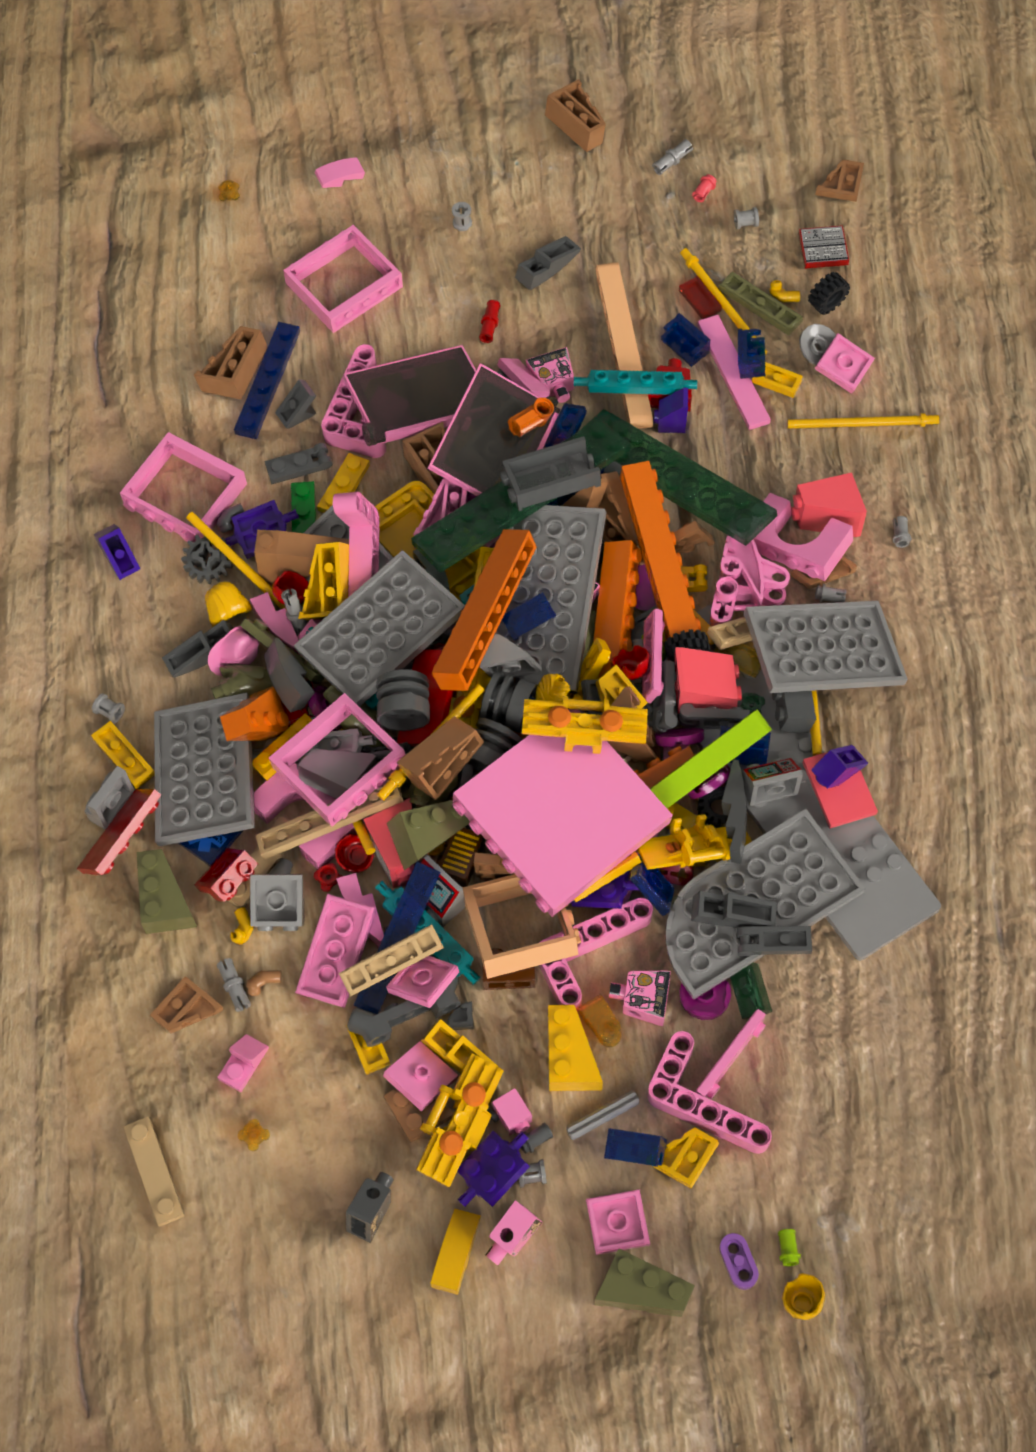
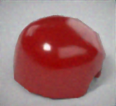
[272,570,309,605]
[611,645,649,680]
[335,834,375,873]

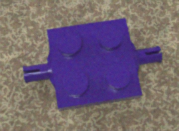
[225,500,299,559]
[571,870,642,909]
[457,1131,530,1207]

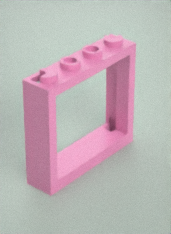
[283,225,403,333]
[120,432,247,542]
[269,693,406,827]

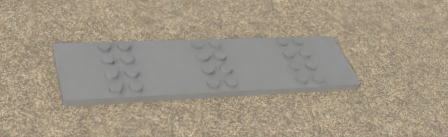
[662,605,941,961]

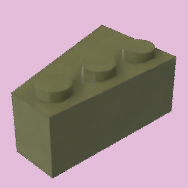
[387,800,470,871]
[136,849,197,934]
[595,1249,695,1317]

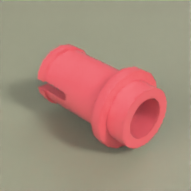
[692,174,716,203]

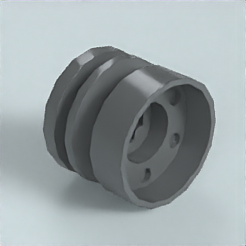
[376,669,430,731]
[480,671,538,733]
[467,718,523,772]

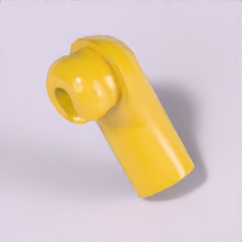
[769,280,800,302]
[230,907,254,945]

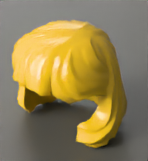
[205,581,252,627]
[535,673,582,702]

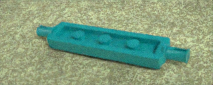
[574,370,698,395]
[375,880,481,985]

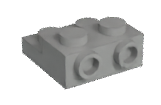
[85,766,134,830]
[250,874,304,931]

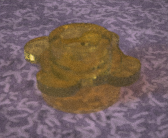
[218,180,240,201]
[238,1119,270,1151]

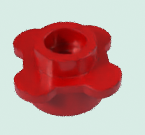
[314,863,343,892]

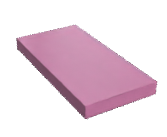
[295,894,377,1008]

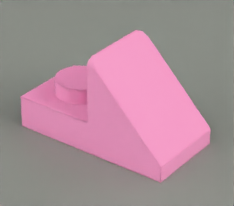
[217,1034,269,1092]

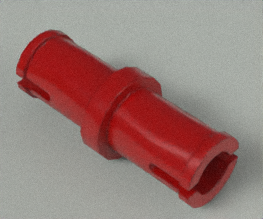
[479,300,501,343]

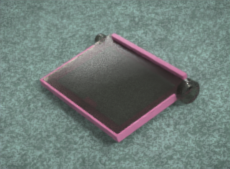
[343,345,500,446]
[427,363,561,520]

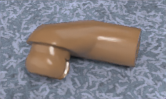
[246,970,282,996]

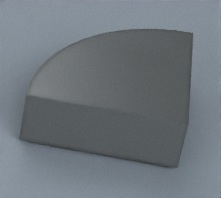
[447,1001,473,1030]

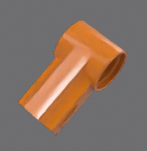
[508,397,554,437]

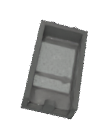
[500,436,601,511]

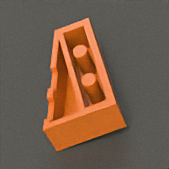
[220,686,289,741]

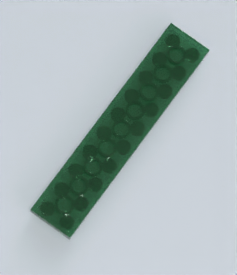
[573,409,778,546]
[411,418,630,573]

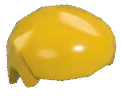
[782,1273,825,1320]

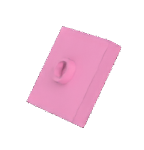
[814,333,875,394]
[386,956,459,1008]
[383,1041,458,1111]
[586,1189,650,1255]

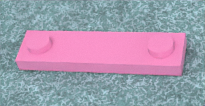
[642,608,665,704]
[696,1009,766,1099]

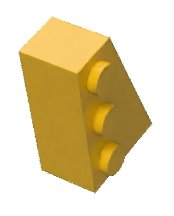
[298,542,349,620]
[548,1005,603,1091]

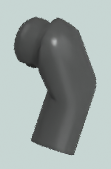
[217,503,244,533]

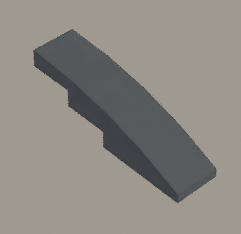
[722,760,747,864]

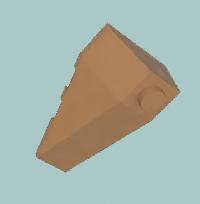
[254,530,349,583]
[607,686,662,764]

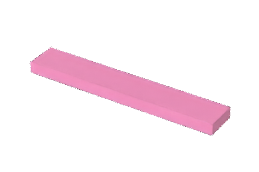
[697,315,771,430]

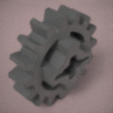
[181,535,233,584]

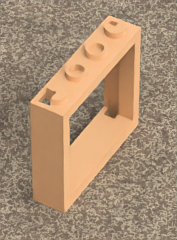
[462,874,581,979]

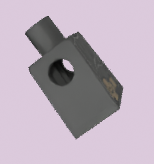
[346,1172,394,1243]

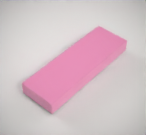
[497,358,550,399]

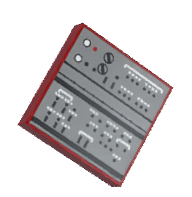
[799,225,849,269]

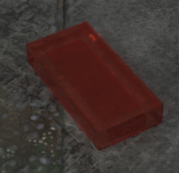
[679,276,722,319]

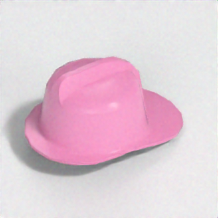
[208,626,259,676]

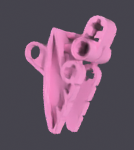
[709,513,790,626]

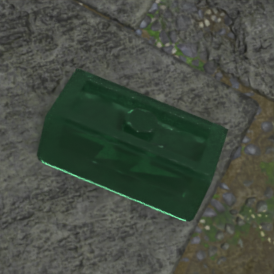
[730,962,772,1019]

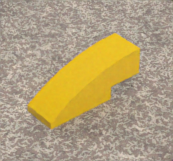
[420,1019,501,1074]
[430,1209,481,1295]

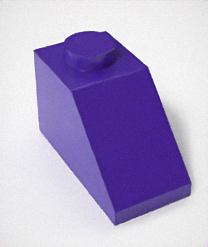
[654,388,688,433]
[94,524,140,580]
[811,745,868,789]

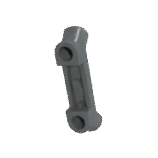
[347,976,461,1047]

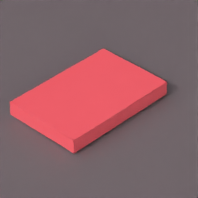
[802,752,878,829]

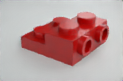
[194,848,258,902]

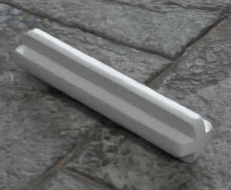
[566,1091,639,1140]

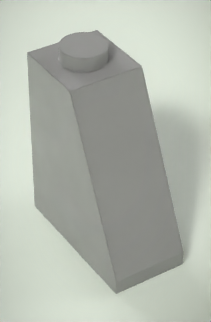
[297,749,377,799]

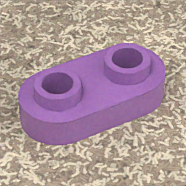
[719,1233,759,1290]

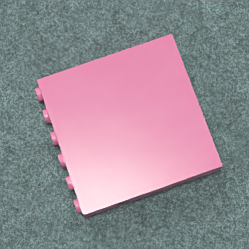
[452,709,673,917]

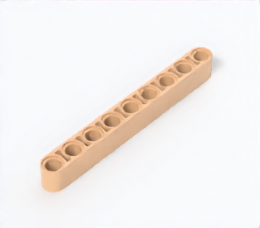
[596,262,653,431]

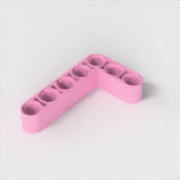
[321,344,386,458]
[333,492,379,597]
[539,898,653,1011]
[647,1031,772,1154]

